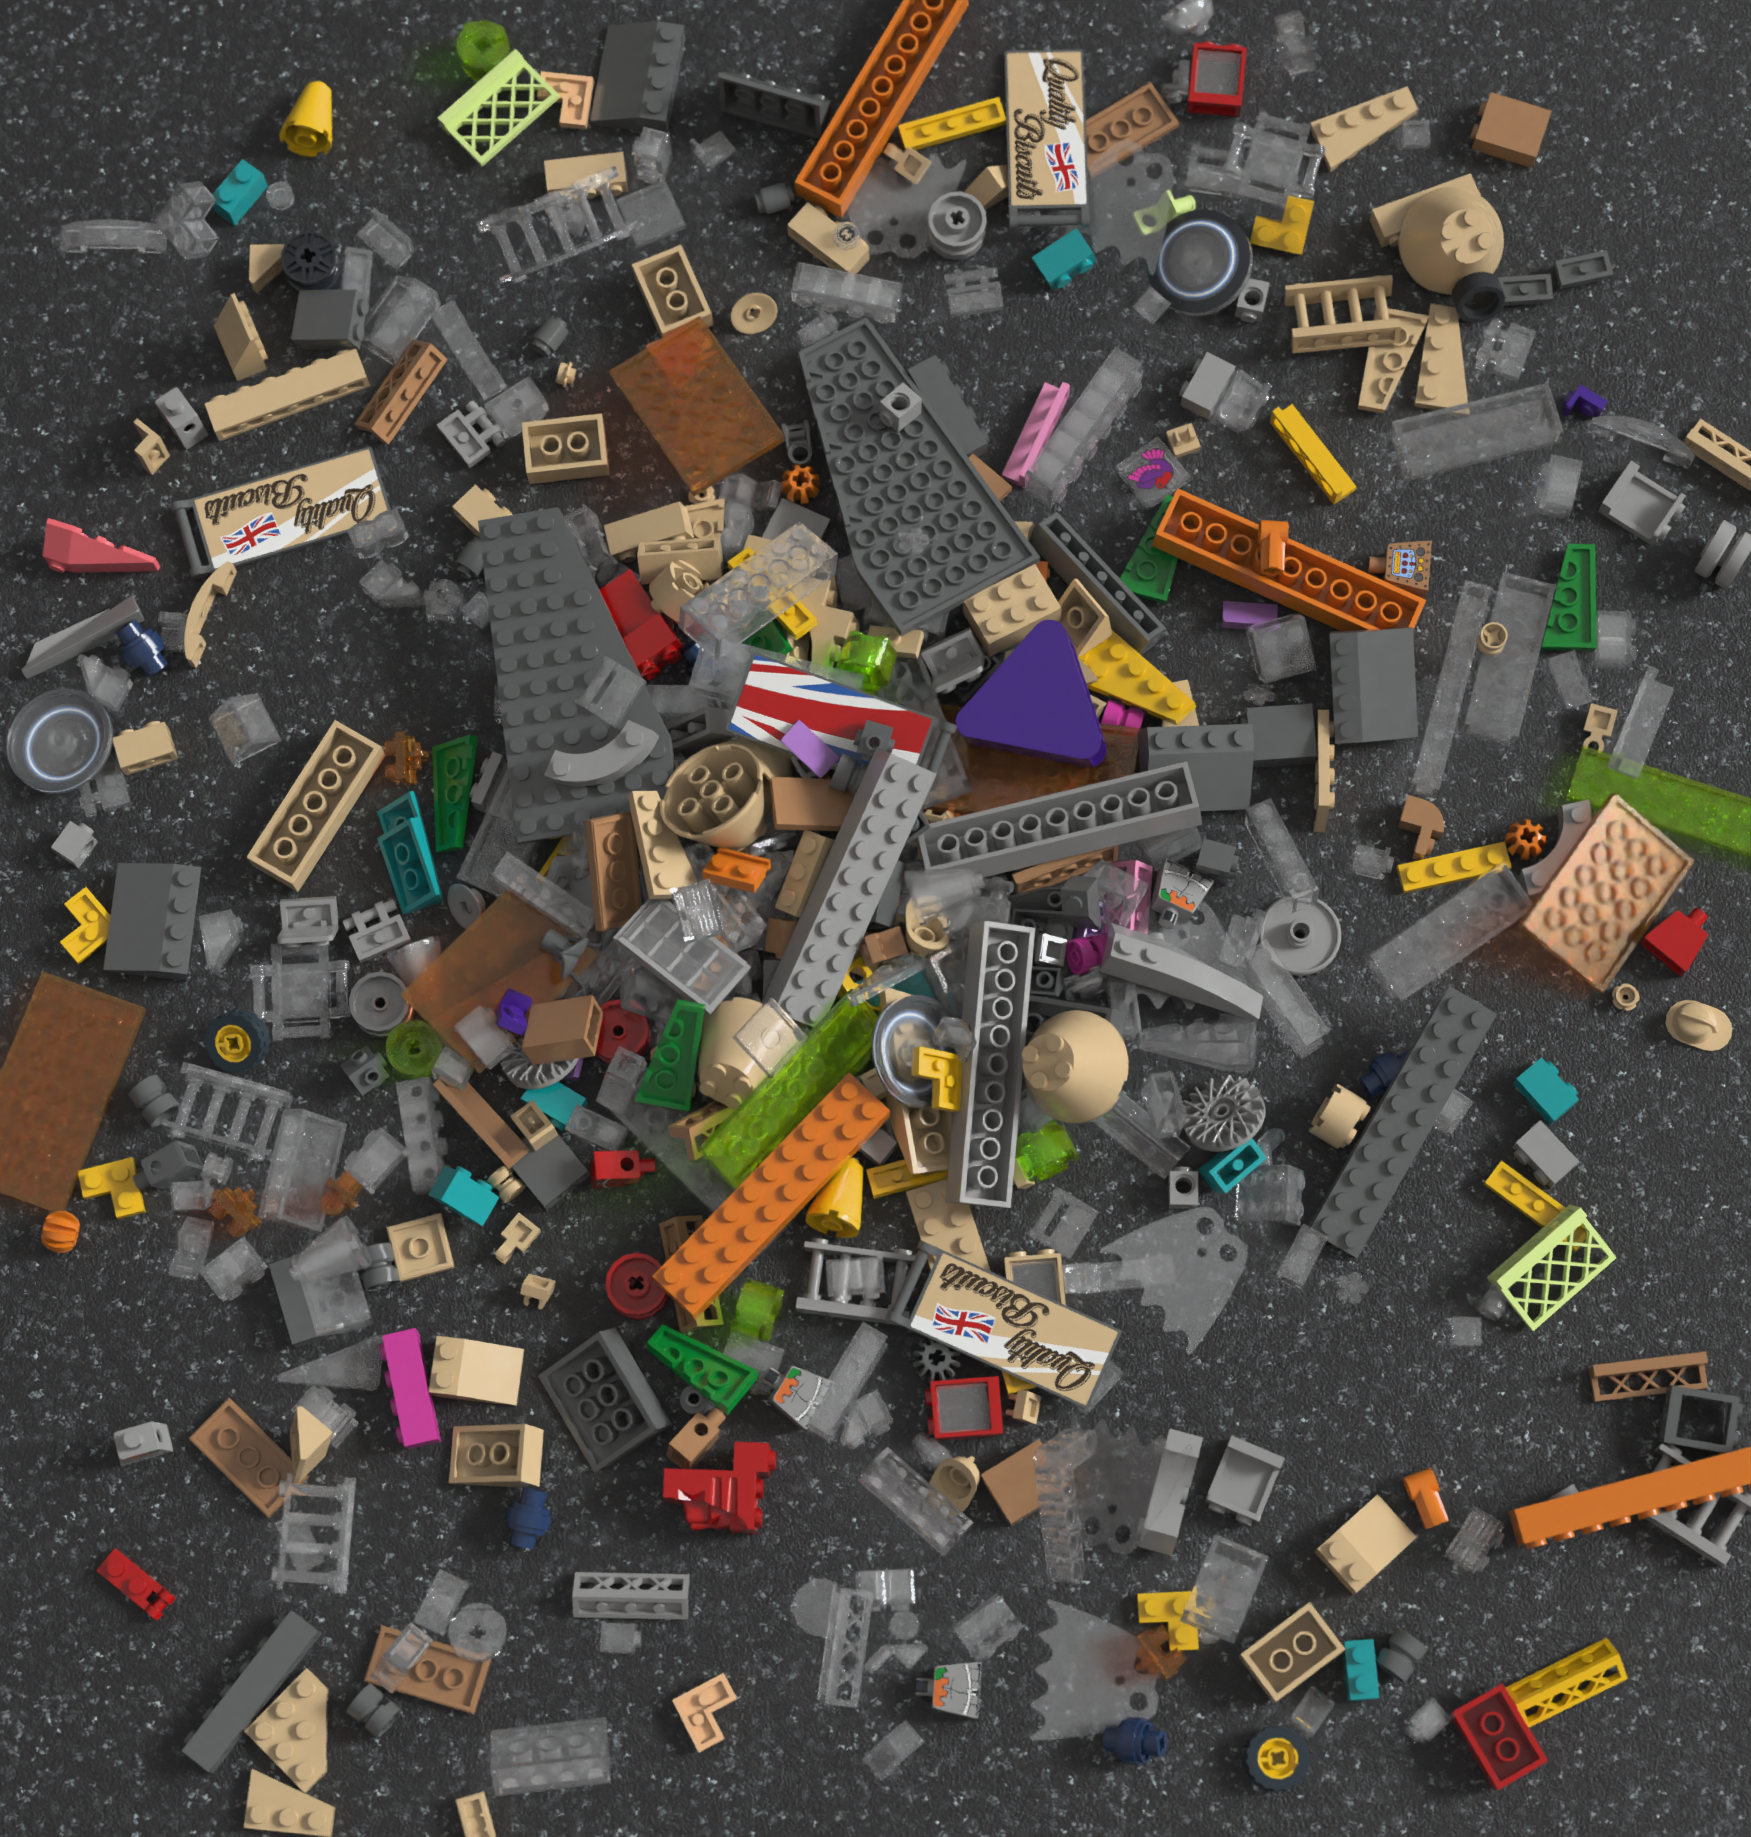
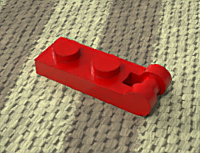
[96,1548,176,1621]

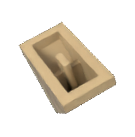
[964,165,1009,210]
[249,244,285,293]
[510,1100,558,1151]

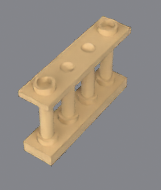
[1285,275,1401,353]

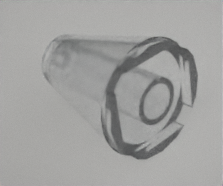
[905,867,985,926]
[386,935,447,1015]
[289,1216,372,1284]

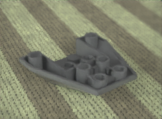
[956,886,1077,996]

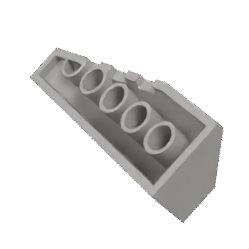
[1100,923,1263,1022]

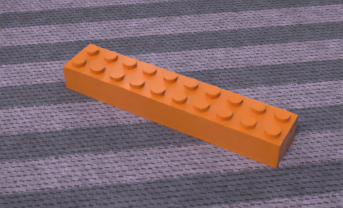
[795,0,969,218]
[1152,488,1426,631]
[652,1073,890,1320]
[1508,1447,1751,1549]

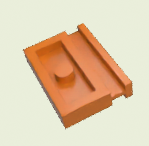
[702,848,771,893]

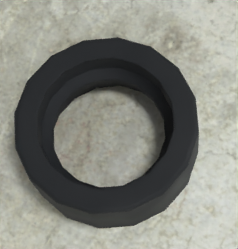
[1451,272,1506,323]

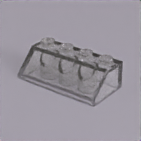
[258,1109,347,1232]
[491,1717,611,1796]

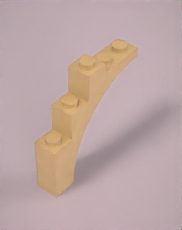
[743,535,859,680]

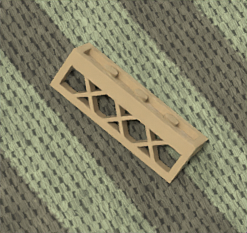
[1682,419,1751,491]

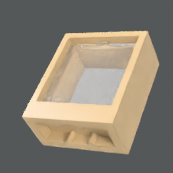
[1004,1249,1066,1305]

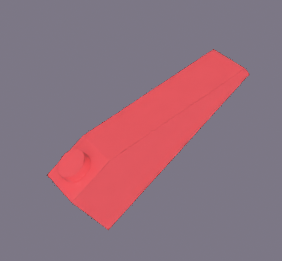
[43,518,160,573]

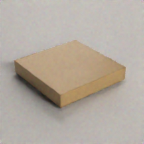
[386,1213,455,1283]

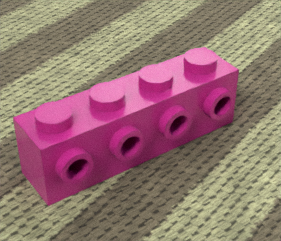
[379,1328,441,1449]

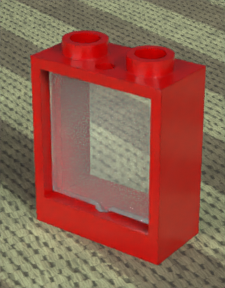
[1187,41,1247,117]
[925,1376,1003,1441]

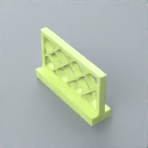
[438,49,560,166]
[1487,1204,1616,1331]

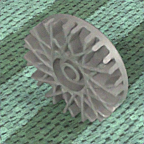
[1257,894,1341,978]
[500,1030,579,1089]
[1180,1075,1266,1152]

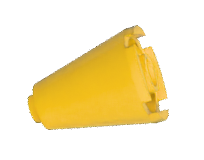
[279,81,332,157]
[806,1157,864,1238]

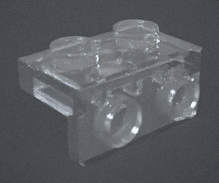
[1211,369,1272,432]
[952,1593,1023,1661]

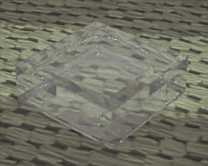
[1402,120,1430,149]
[461,591,490,630]
[1452,1316,1481,1347]

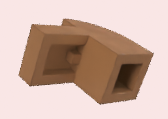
[1398,795,1444,861]
[859,926,911,967]

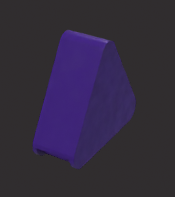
[956,620,1107,768]

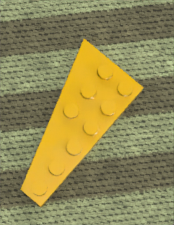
[1078,629,1196,725]

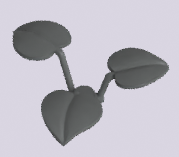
[540,927,620,998]

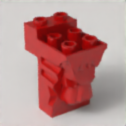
[599,569,684,681]
[663,1442,776,1535]

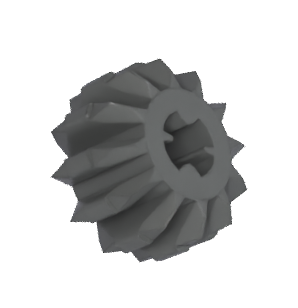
[913,1338,960,1383]

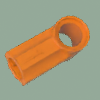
[1258,520,1289,576]
[1403,1468,1449,1530]

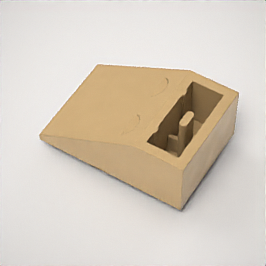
[214,293,268,381]

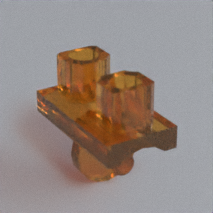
[384,731,429,785]
[320,1171,363,1216]
[208,1187,262,1237]
[1135,1625,1187,1679]

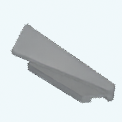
[21,596,144,679]

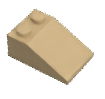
[886,1094,953,1175]
[429,1336,524,1406]
[449,1424,544,1487]
[1315,1494,1417,1595]

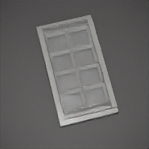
[613,898,751,1016]

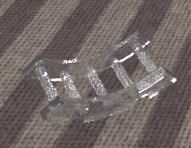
[476,166,639,284]

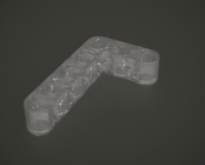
[1034,1428,1098,1584]

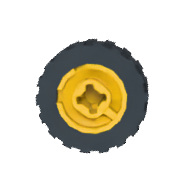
[205,1009,270,1073]
[1244,1726,1310,1792]

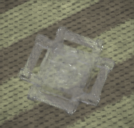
[1222,110,1326,210]
[250,944,351,1042]

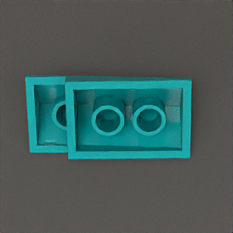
[377,791,444,915]

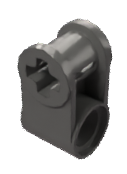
[781,419,813,471]

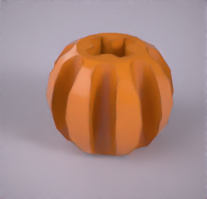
[780,464,821,505]
[1505,819,1546,860]
[41,1211,80,1253]

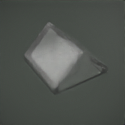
[209,693,282,765]
[1083,860,1150,927]

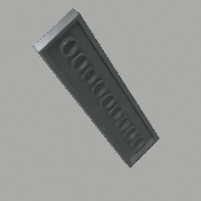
[1307,985,1497,1258]

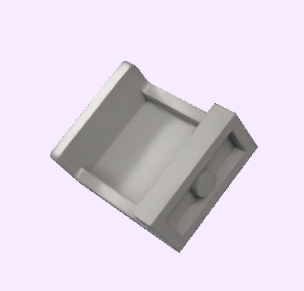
[1598,461,1686,546]
[1204,1436,1285,1526]

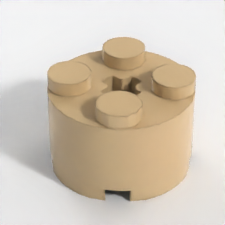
[649,560,712,626]
[1308,1084,1370,1149]

